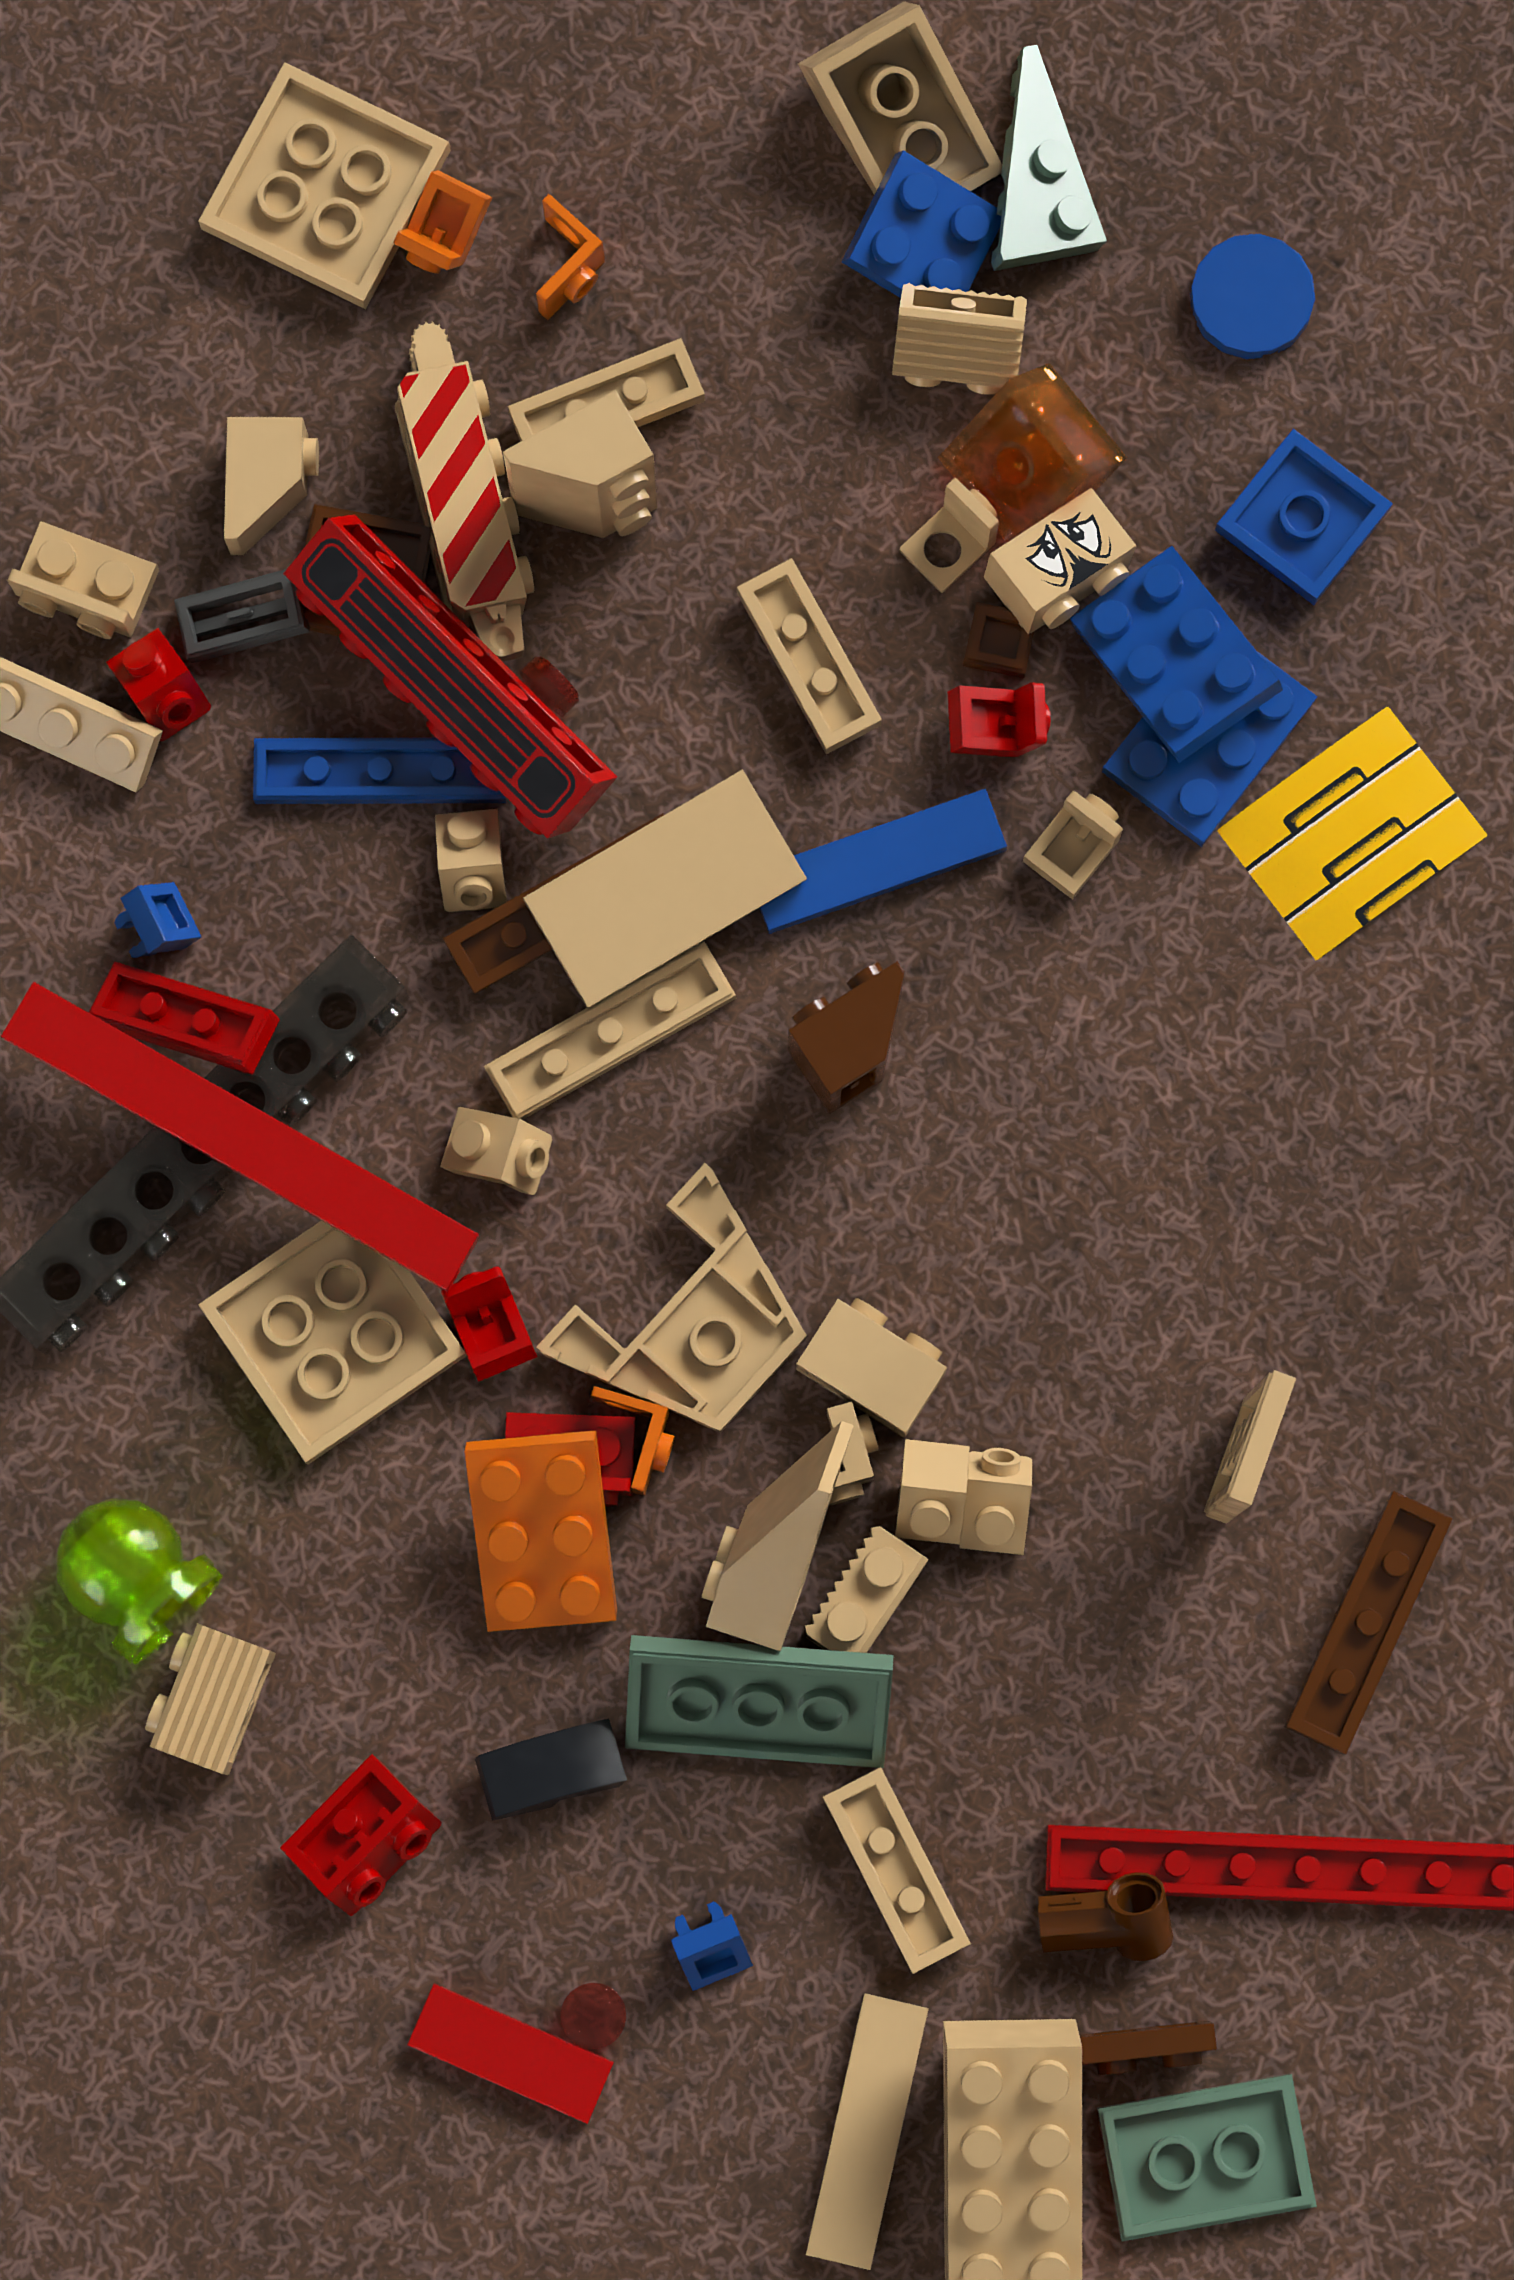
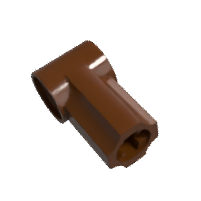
[1038,1872,1173,1961]

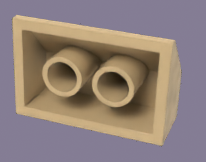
[503,390,657,538]

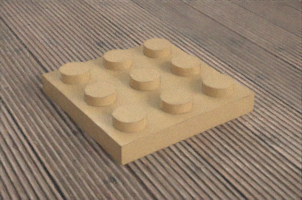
[198,62,451,309]
[198,1221,467,1465]

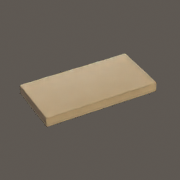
[523,769,807,1009]
[1204,1370,1296,1524]

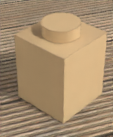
[895,1439,970,1545]

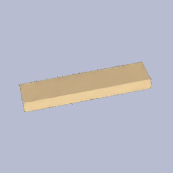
[484,941,736,1120]
[806,1993,929,2270]

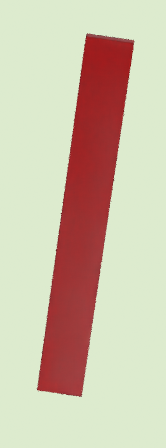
[0,981,480,1293]
[1045,1825,1514,1911]

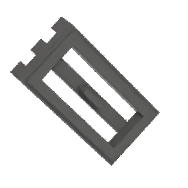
[174,569,311,663]

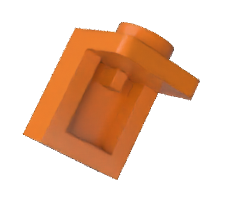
[393,170,493,274]

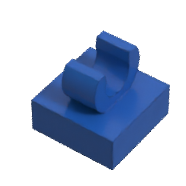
[114,882,202,958]
[671,1902,753,1991]

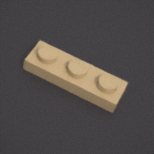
[508,338,705,442]
[737,558,882,755]
[0,657,163,792]
[823,1767,971,1974]

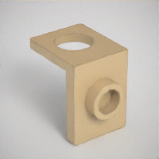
[900,478,999,593]

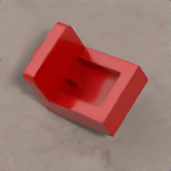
[106,628,211,741]
[947,682,1051,757]
[441,1266,538,1382]

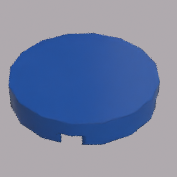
[1190,234,1315,359]

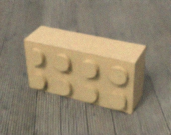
[943,2019,1082,2280]

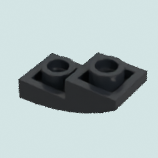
[475,1718,627,1821]

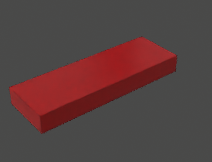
[88,962,280,1075]
[407,1983,614,2124]

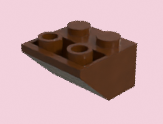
[788,961,905,1114]

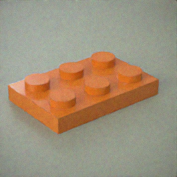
[464,1431,617,1632]

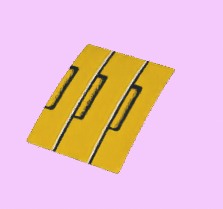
[1217,707,1487,960]

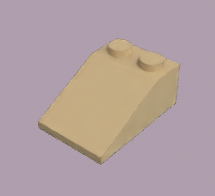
[798,2,1002,195]
[701,1421,854,1651]

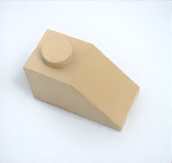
[224,417,319,555]

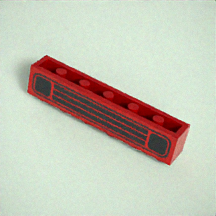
[283,514,617,839]

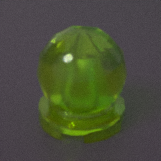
[56,1498,223,1665]

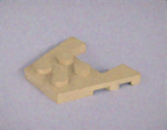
[536,1163,807,1433]

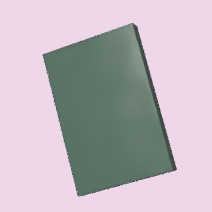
[1097,2074,1317,2241]

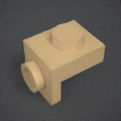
[1023,791,1123,900]
[435,809,507,912]
[440,1107,552,1195]
[827,1401,878,1506]
[959,1448,1032,1555]

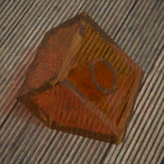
[937,363,1127,542]

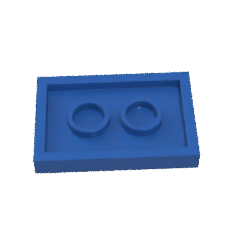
[1070,546,1283,763]
[1102,652,1318,847]

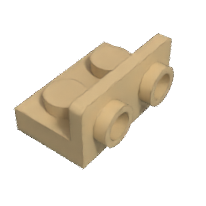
[7,521,159,639]

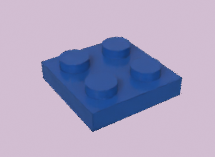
[841,150,1001,298]
[1215,429,1393,605]

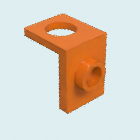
[536,194,605,320]
[591,1386,675,1496]

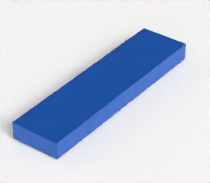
[253,738,506,804]
[760,788,1007,934]

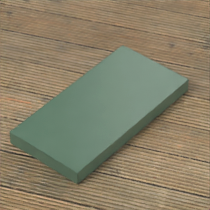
[625,1635,893,1768]

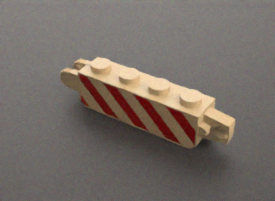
[395,322,534,661]

